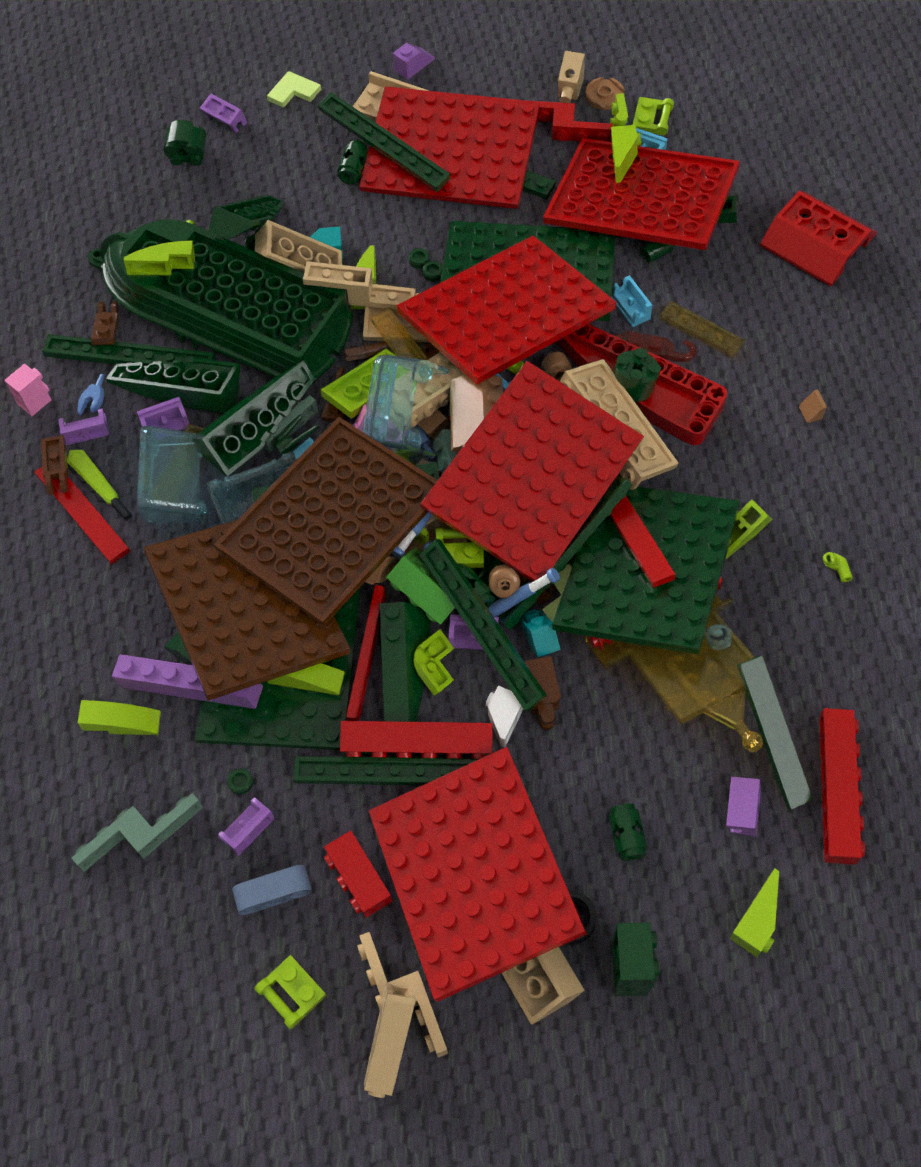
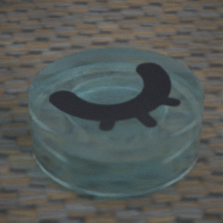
[706,624,732,649]

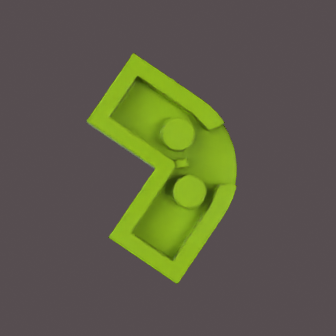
[414,629,454,695]

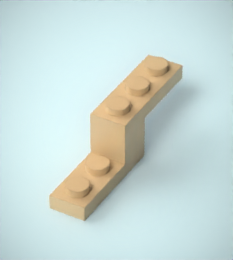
[303,261,416,310]
[357,932,448,1058]

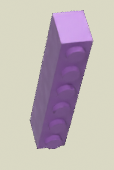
[112,654,263,709]

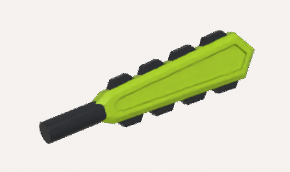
[67,449,132,521]

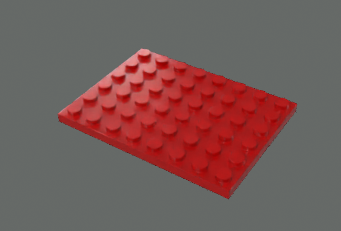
[359,86,540,209]
[543,138,740,250]
[396,235,616,385]
[420,361,644,582]
[368,747,587,1002]

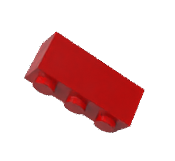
[324,830,393,918]

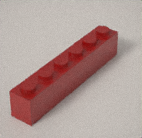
[819,708,865,865]
[340,721,493,759]

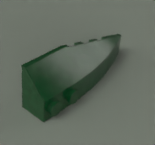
[208,194,285,241]
[106,359,240,413]
[192,360,315,476]
[380,602,431,722]

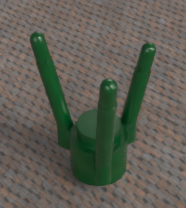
[274,415,319,458]

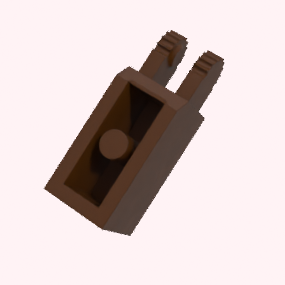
[524,656,561,731]

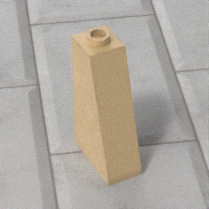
[364,983,416,1098]

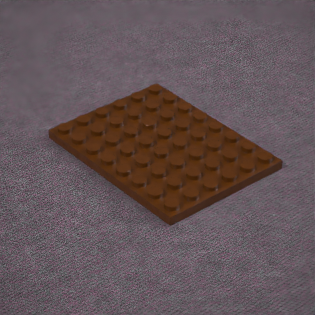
[214,417,438,626]
[144,520,350,701]

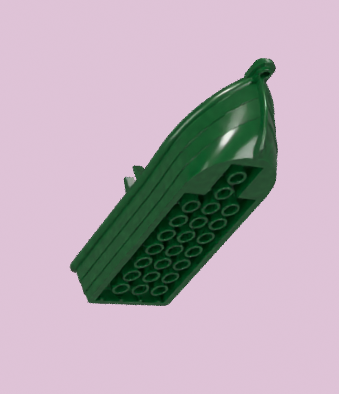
[87,219,353,381]

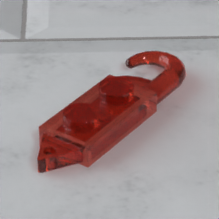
[614,330,696,362]

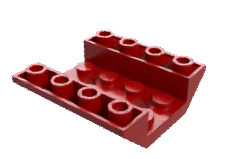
[760,191,877,287]

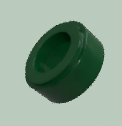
[408,248,430,269]
[422,261,443,282]
[227,768,253,795]

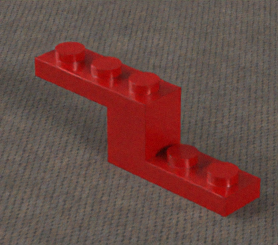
[526,100,613,142]

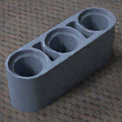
[232,865,312,915]

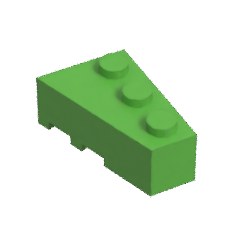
[386,547,455,625]

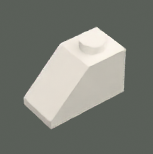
[486,686,523,748]

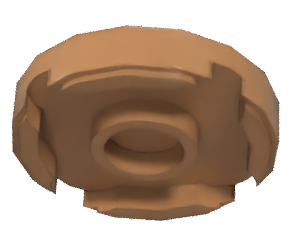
[585,77,624,110]

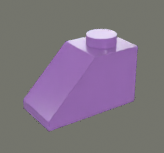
[393,43,435,80]

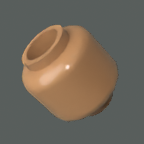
[541,352,572,382]
[489,564,520,598]

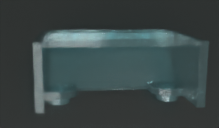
[363,355,449,458]

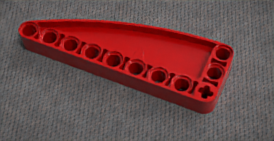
[556,324,727,445]

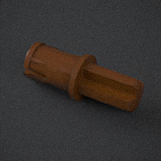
[344,341,387,362]

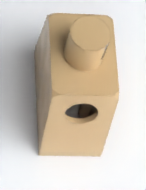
[558,51,585,103]

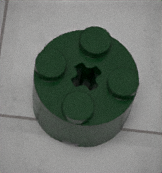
[163,120,207,166]
[613,348,661,402]

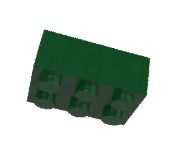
[612,923,659,996]

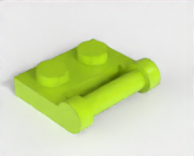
[610,93,628,127]
[633,97,674,136]
[436,527,484,568]
[254,955,327,1029]

